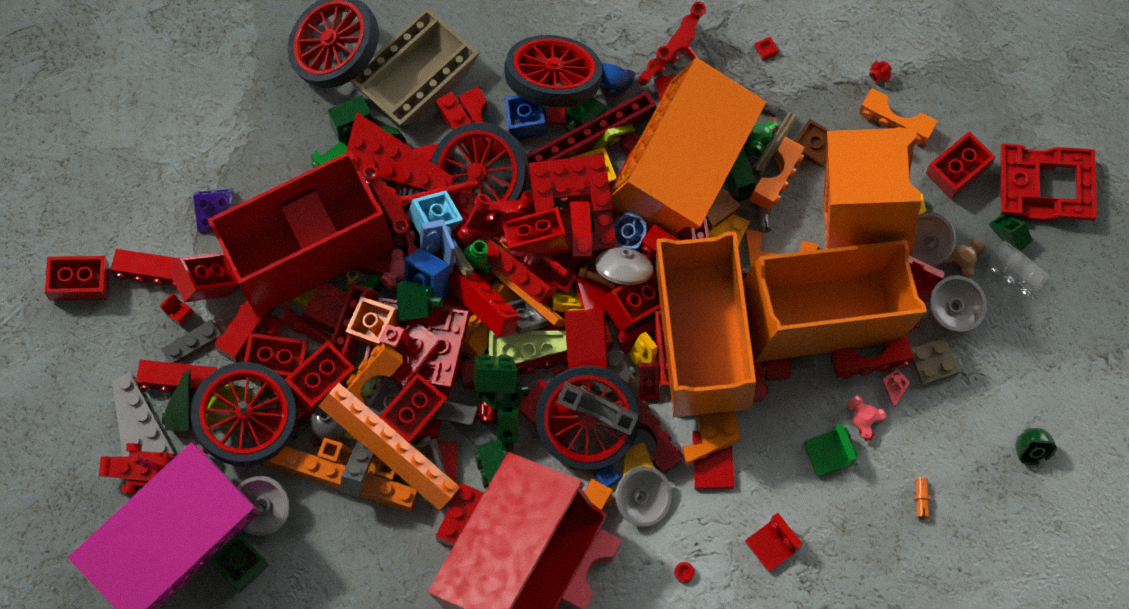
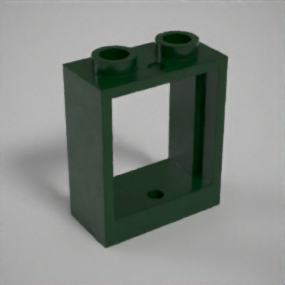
[726,149,756,202]

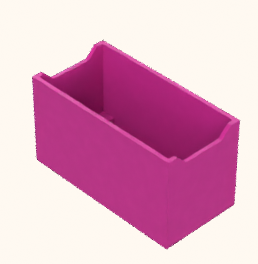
[67,442,261,609]

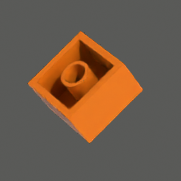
[345,296,400,347]

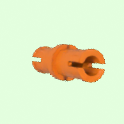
[914,477,930,519]

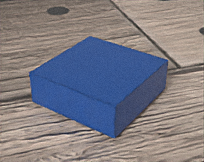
[594,464,621,488]

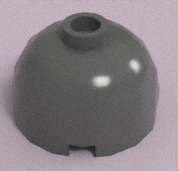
[309,407,347,442]

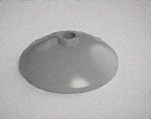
[912,212,956,267]
[595,247,653,285]
[929,275,987,332]
[616,466,672,526]
[237,476,290,536]

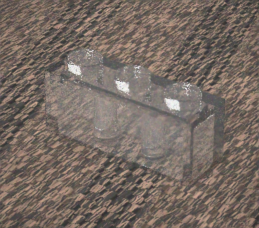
[988,241,1051,298]

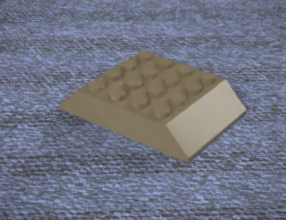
[350,8,479,127]

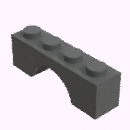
[557,382,638,435]
[340,441,376,498]

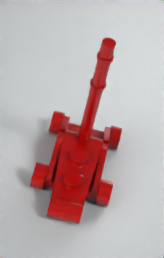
[638,1,706,86]
[362,165,478,256]
[458,191,569,277]
[98,443,208,495]

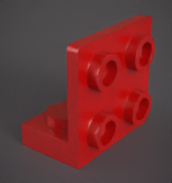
[745,512,803,572]

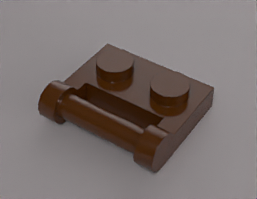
[578,257,618,290]

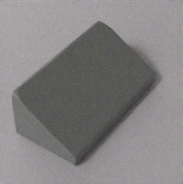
[434,401,478,426]

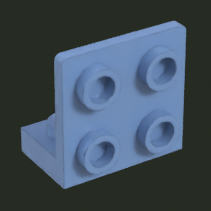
[419,219,457,273]

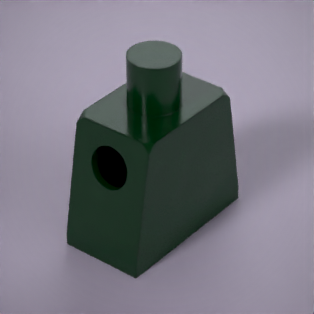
[564,97,607,132]
[397,281,443,321]
[479,383,529,410]
[497,406,519,451]

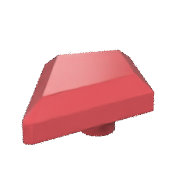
[882,368,910,406]

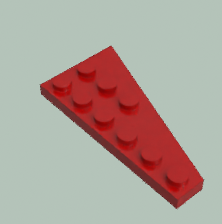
[346,112,455,196]

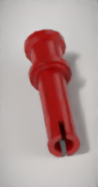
[280,308,332,345]

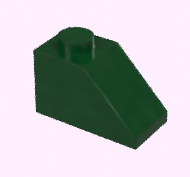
[989,215,1033,251]

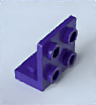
[193,189,234,232]

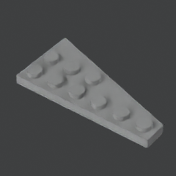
[112,372,173,499]

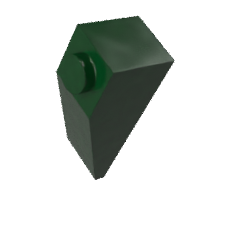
[162,369,192,431]

